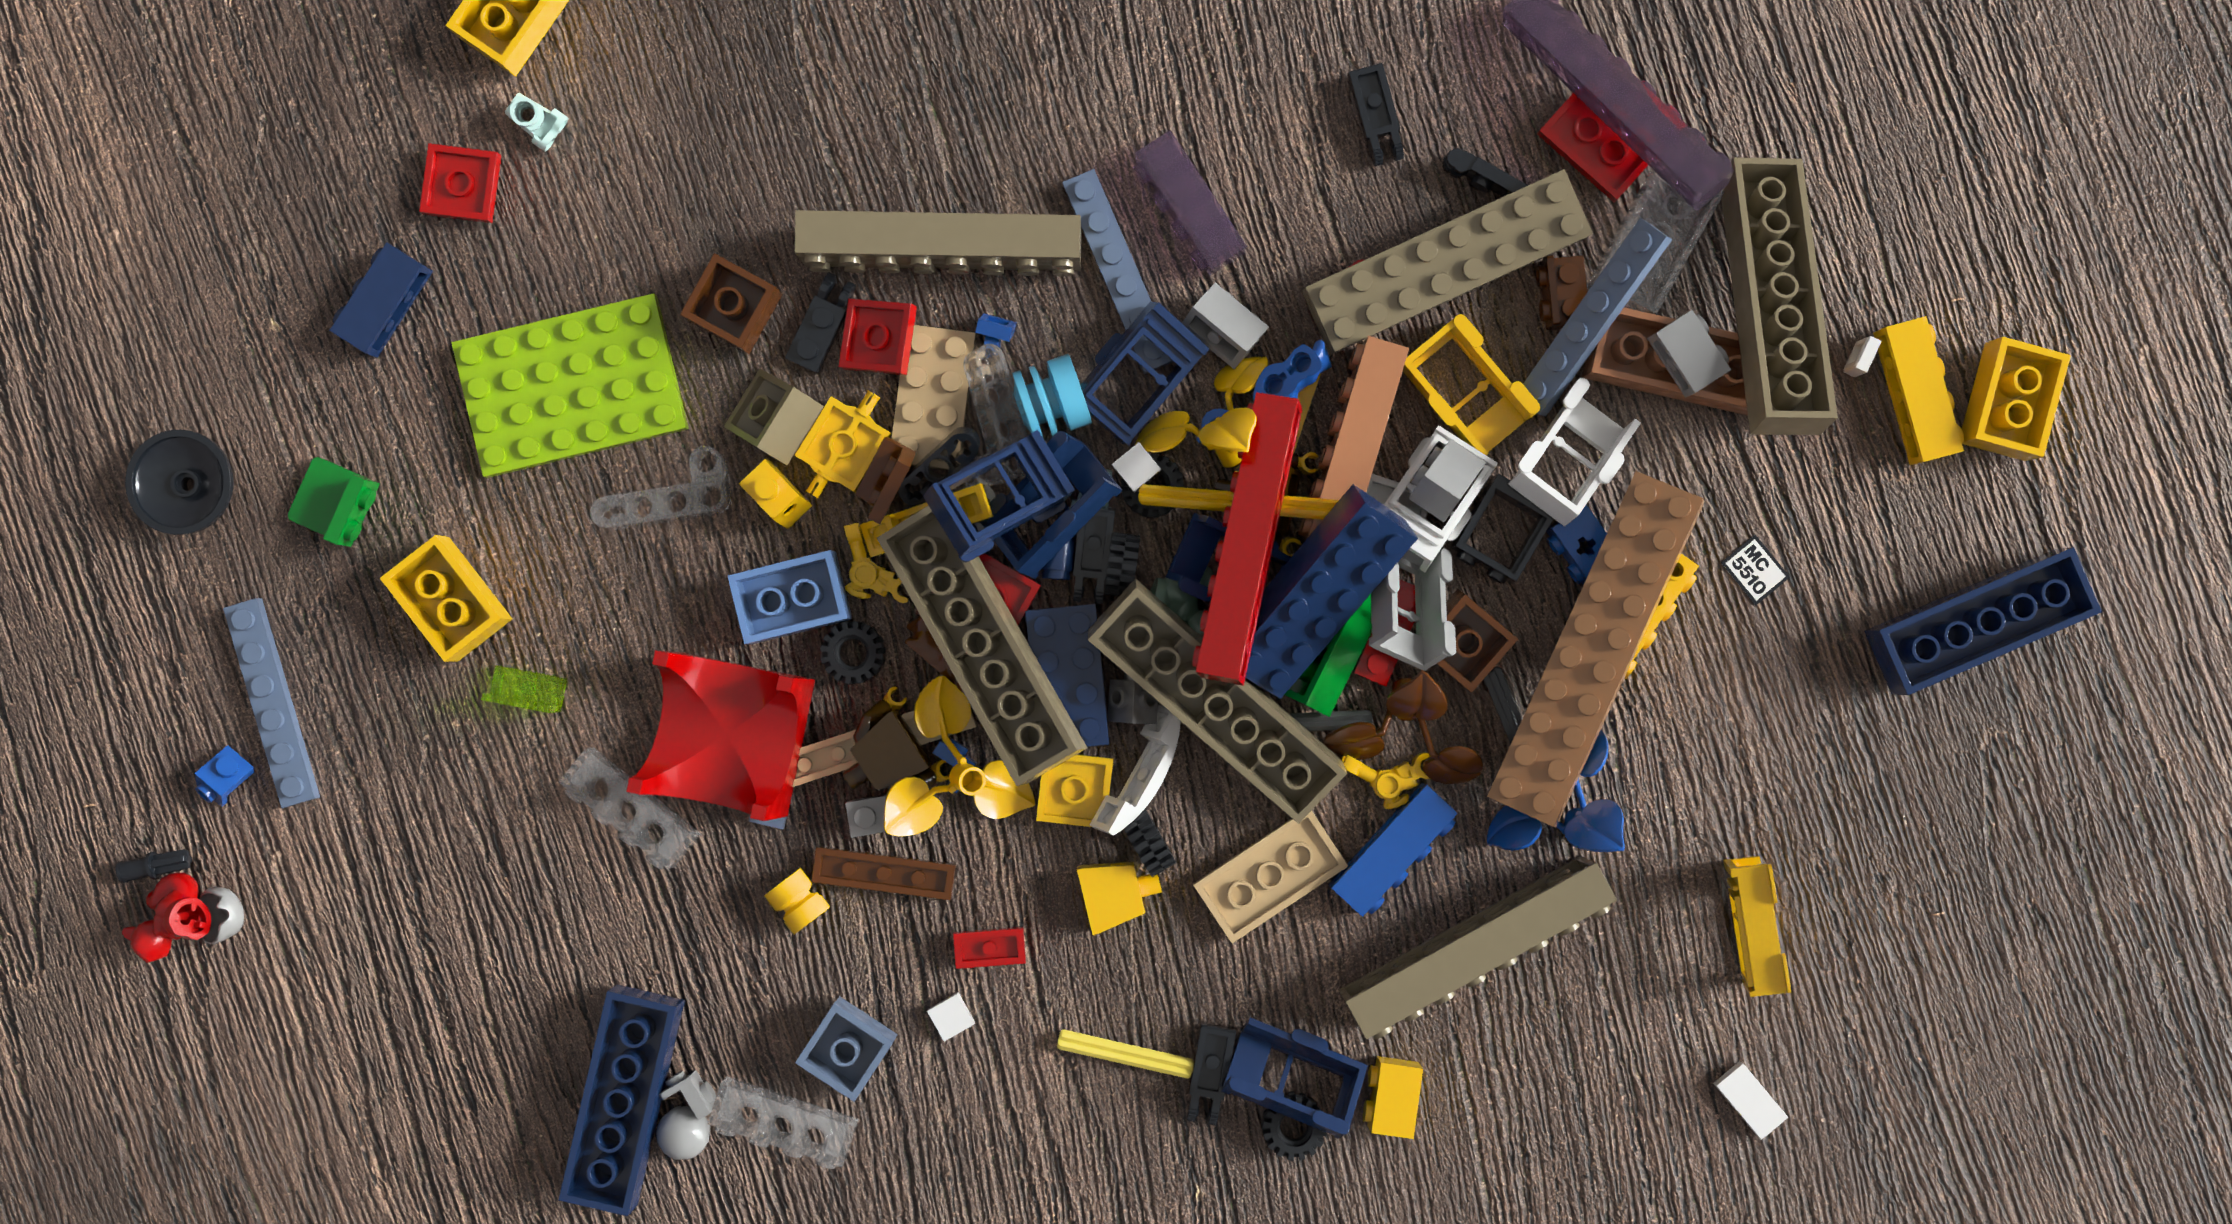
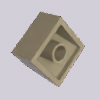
[724,368,823,465]

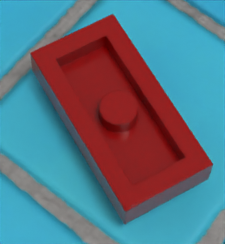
[953,927,1026,969]

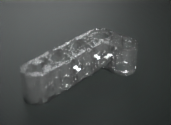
[963,344,1027,488]
[590,446,732,530]

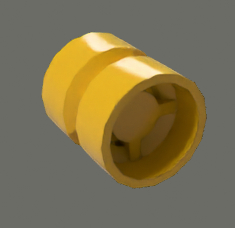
[764,868,830,935]

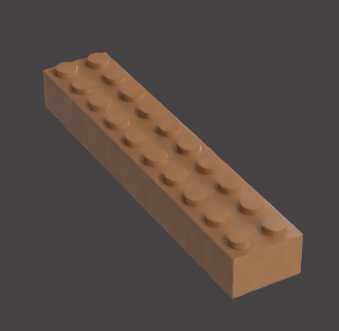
[1487,471,1704,827]

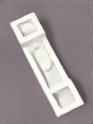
[1090,704,1181,836]

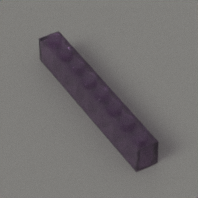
[1502,0,1734,211]

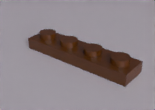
[811,846,956,900]

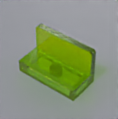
[481,665,567,713]

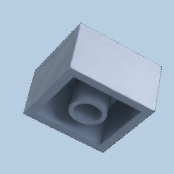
[795,996,898,1102]

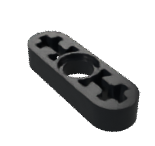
[898,427,980,506]

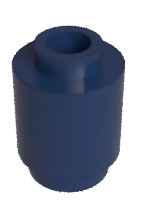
[1041,536,1076,580]

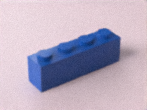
[1328,783,1458,917]

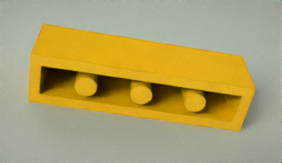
[1873,316,1964,465]

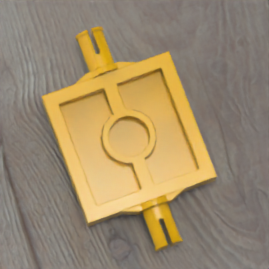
[795,390,892,498]

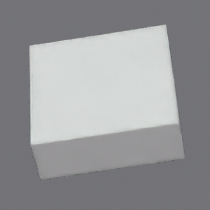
[1843,336,1881,377]
[1112,442,1161,492]
[927,992,975,1041]

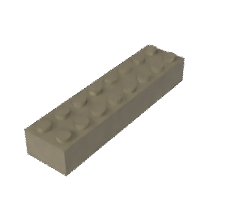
[1719,157,1838,435]
[1302,169,1593,355]
[795,210,1082,276]
[877,505,1087,786]
[1088,578,1347,824]
[1338,856,1617,1039]

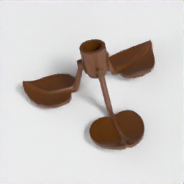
[1322,670,1484,784]

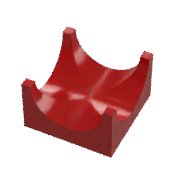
[626,650,815,821]

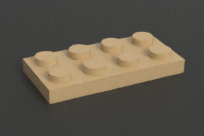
[892,325,976,470]
[1193,811,1348,943]

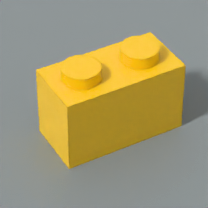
[1363,1056,1423,1139]

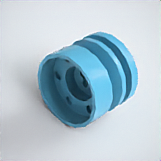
[1012,354,1092,439]

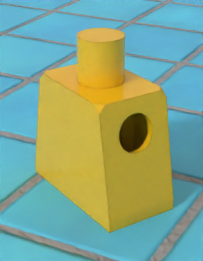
[739,458,813,529]
[1077,862,1162,935]

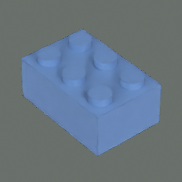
[727,550,853,645]

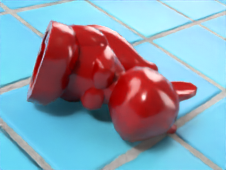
[122,873,211,963]

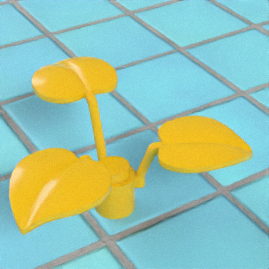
[1135,357,1269,468]
[884,676,1035,836]

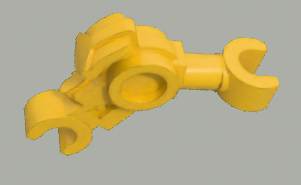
[844,523,909,603]
[1341,752,1430,809]

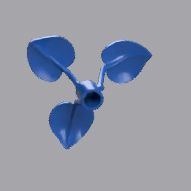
[1487,730,1625,852]

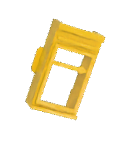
[1403,314,1540,455]
[1723,856,1791,997]

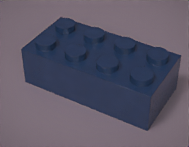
[1025,604,1109,747]

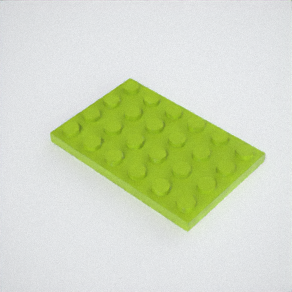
[451,293,689,478]

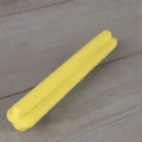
[1057,1030,1194,1079]

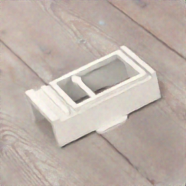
[1508,378,1641,526]
[1382,425,1498,572]

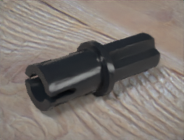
[115,849,192,883]

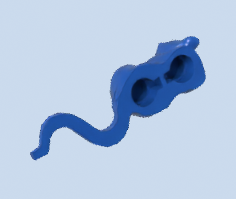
[1196,340,1332,444]

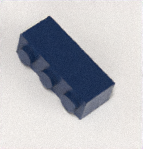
[329,242,433,358]

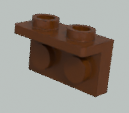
[1535,255,1587,330]
[856,437,916,524]

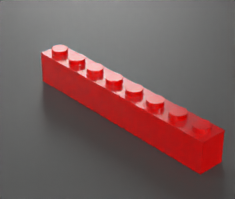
[1192,392,1302,686]

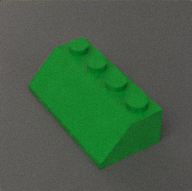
[1284,594,1372,717]

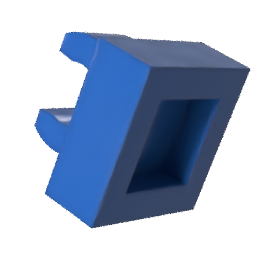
[975,313,1017,354]

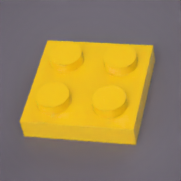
[1036,754,1113,827]

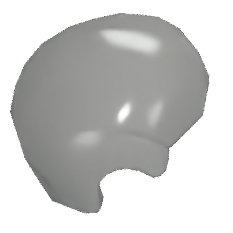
[200,886,244,945]
[656,1105,710,1160]

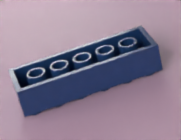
[1245,484,1418,699]
[1864,547,2102,695]
[558,984,685,1216]

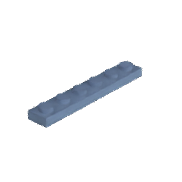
[1062,169,1173,374]
[1523,218,1672,417]
[223,598,320,808]

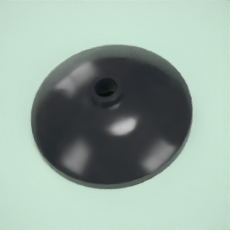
[125,430,234,535]

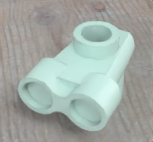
[505,93,569,152]

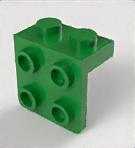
[288,457,380,547]

